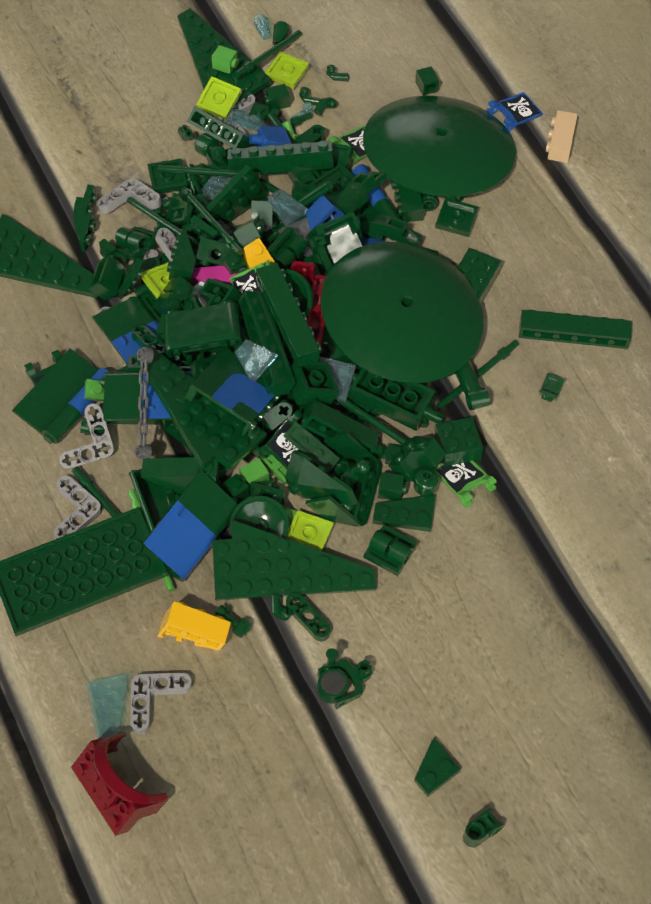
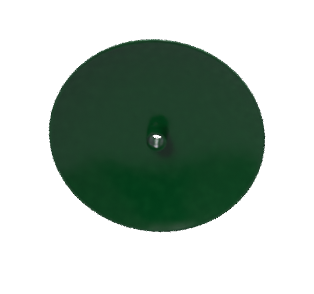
[363,95,516,197]
[321,242,483,383]

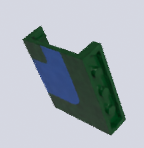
[185,348,282,436]

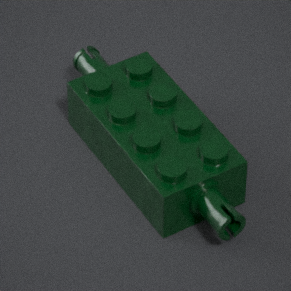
[339,367,446,431]

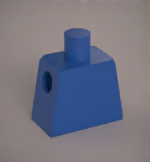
[249,126,292,147]
[306,195,345,231]

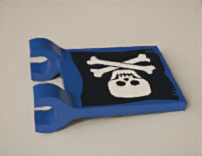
[486,92,543,132]

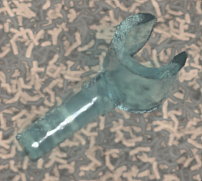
[291,102,313,118]

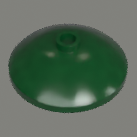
[283,269,313,317]
[230,496,289,538]

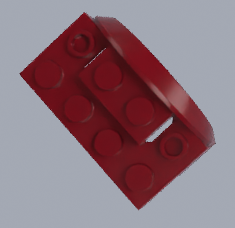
[278,261,327,346]
[71,732,168,836]

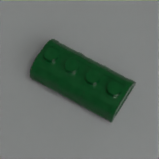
[129,469,179,533]

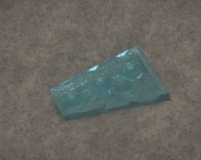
[86,674,128,739]

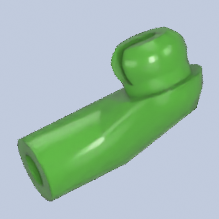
[282,120,298,139]

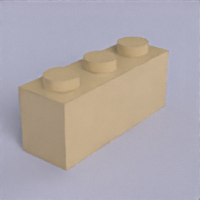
[546,110,577,163]

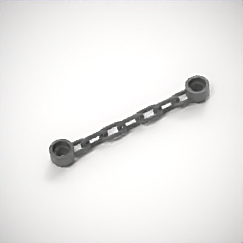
[135,347,154,460]

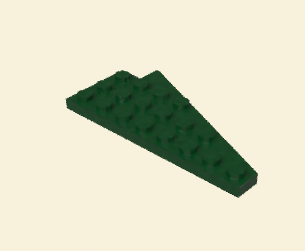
[177,8,272,106]
[0,214,98,298]
[135,344,267,470]
[212,521,376,601]

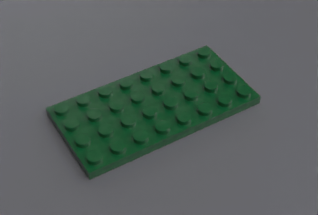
[0,507,168,637]

